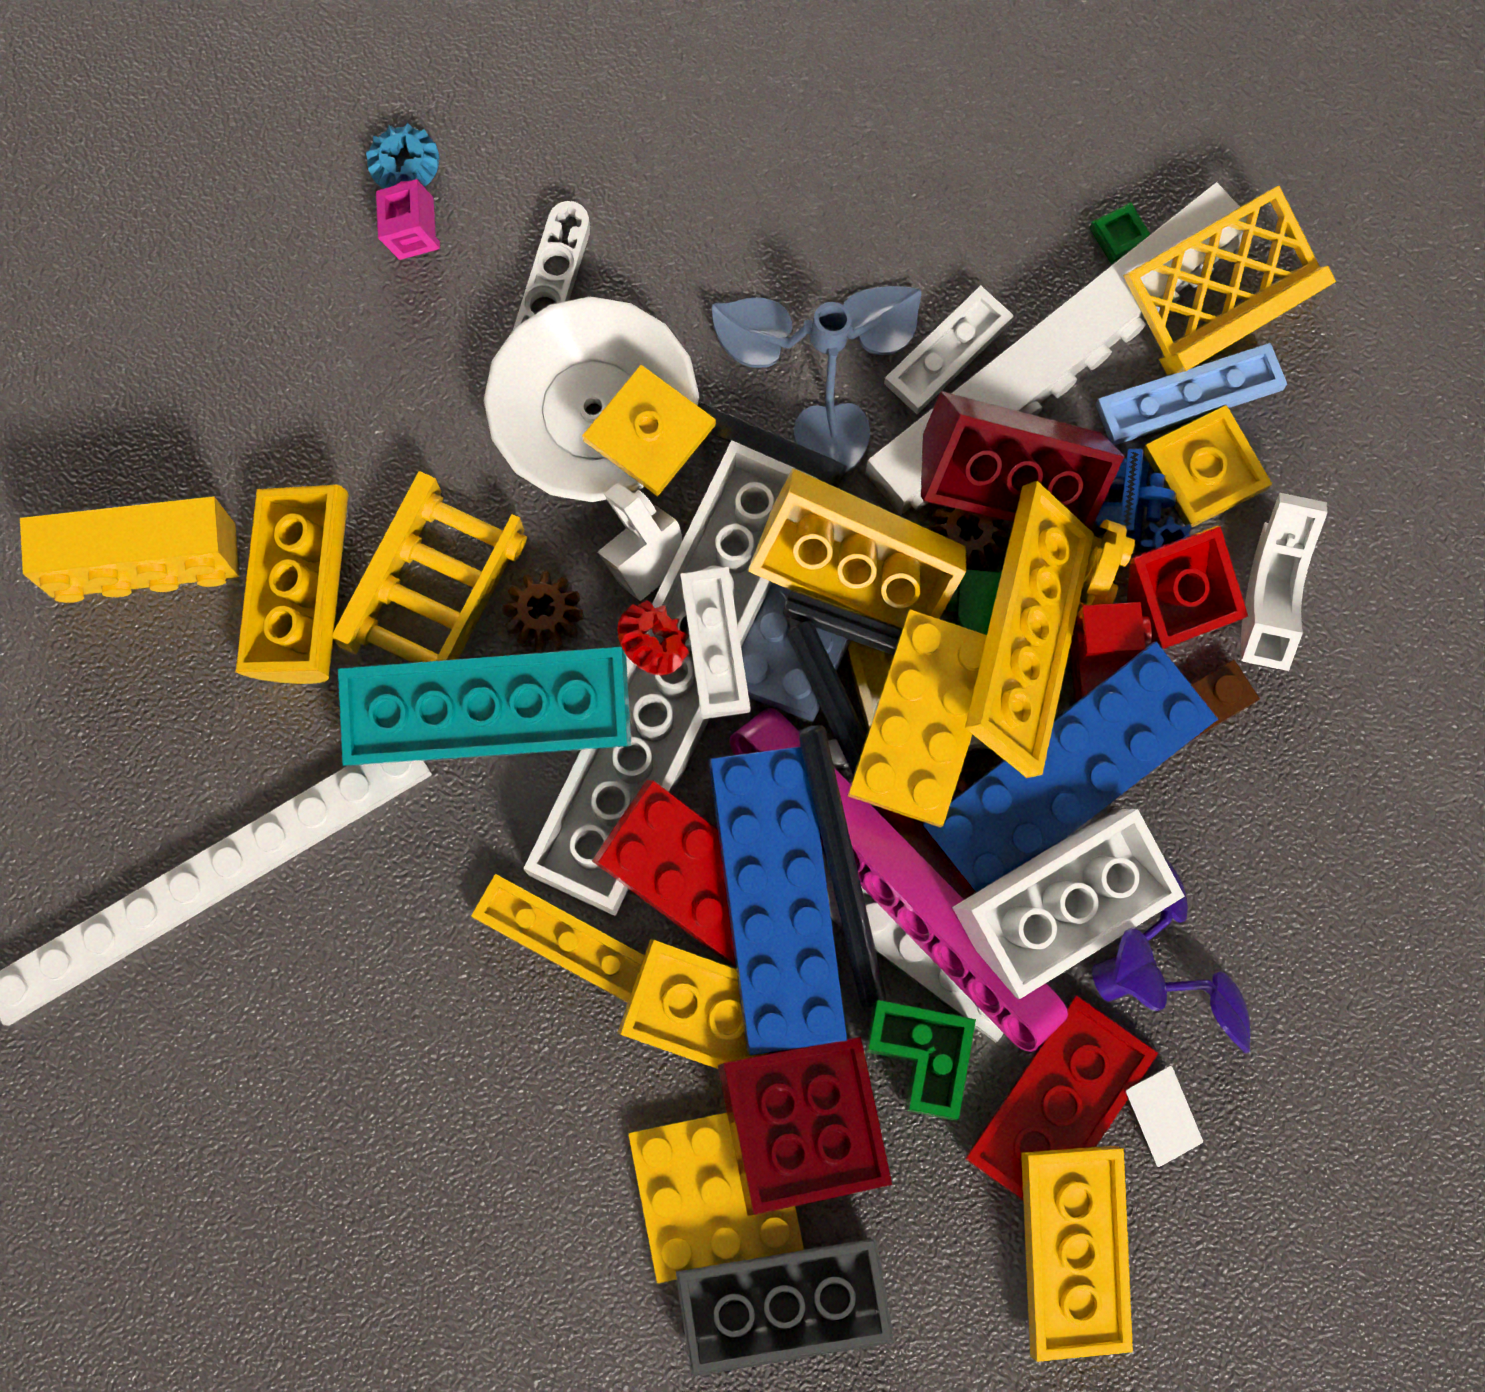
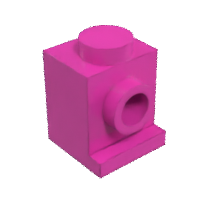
[376,179,440,260]

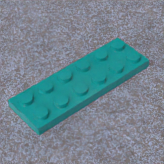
[338,647,631,766]

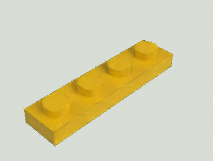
[471,874,645,1003]

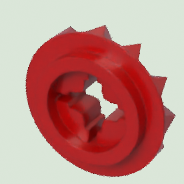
[617,600,690,675]

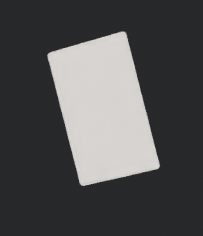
[1126,1066,1203,1167]

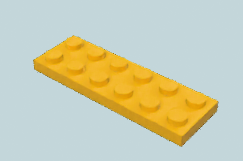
[965,481,1094,778]

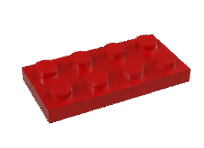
[592,780,736,968]
[964,995,1158,1202]

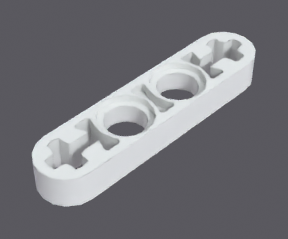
[513,201,590,330]

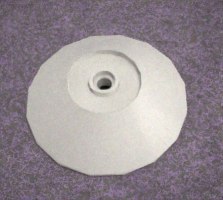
[483,296,699,502]

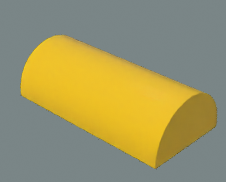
[235,484,349,684]

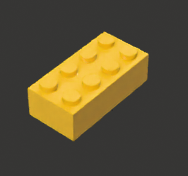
[20,496,240,603]

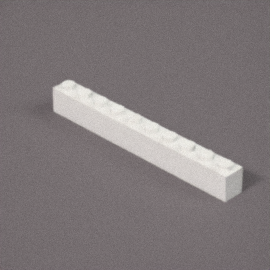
[865,182,1248,515]

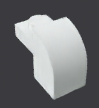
[598,483,682,601]

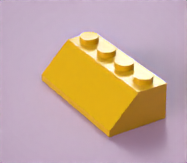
[748,468,966,628]

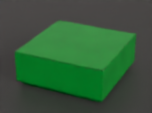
[1089,202,1151,265]

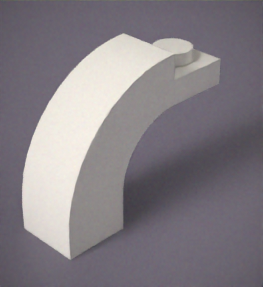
[1241,492,1328,671]

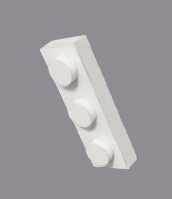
[884,286,1014,414]
[680,567,750,719]

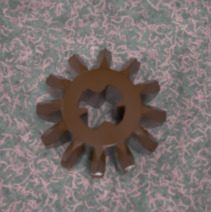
[928,506,1008,571]
[502,571,584,653]

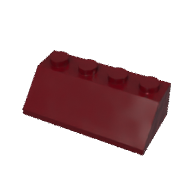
[920,391,1125,530]

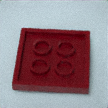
[718,1037,892,1216]

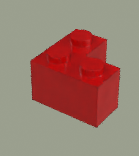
[1070,602,1152,703]

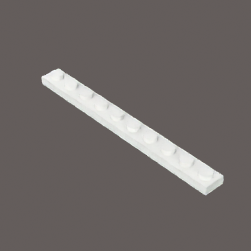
[0,761,432,1026]

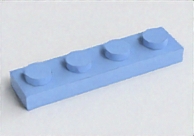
[1095,343,1287,445]

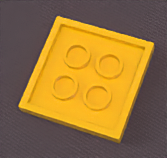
[628,1113,804,1284]

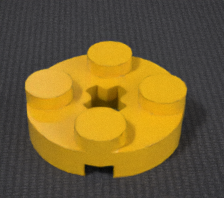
[1078,519,1135,611]

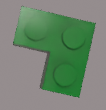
[865,1000,976,1120]

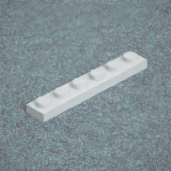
[822,850,1004,1043]

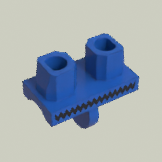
[1096,449,1176,544]

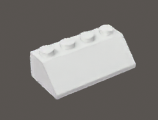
[952,809,1185,999]

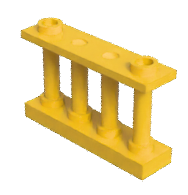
[332,471,527,663]

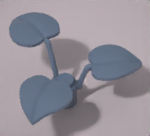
[712,286,921,473]

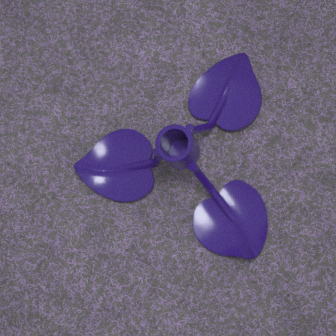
[1092,856,1251,1054]

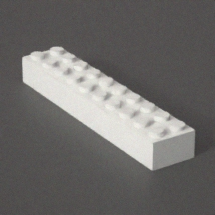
[523,440,818,916]

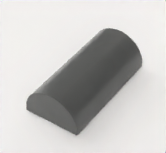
[676,1238,895,1377]

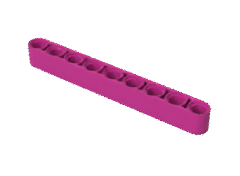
[729,708,1068,1052]

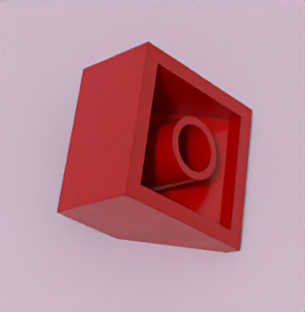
[1127,526,1249,649]

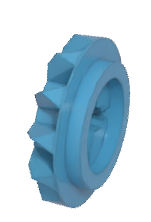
[366,123,439,189]

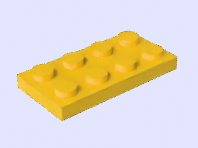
[847,609,987,828]
[1021,1145,1133,1362]

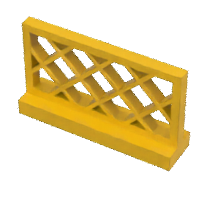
[1123,186,1336,375]

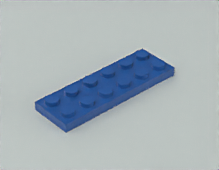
[923,642,1218,892]
[708,746,847,1056]

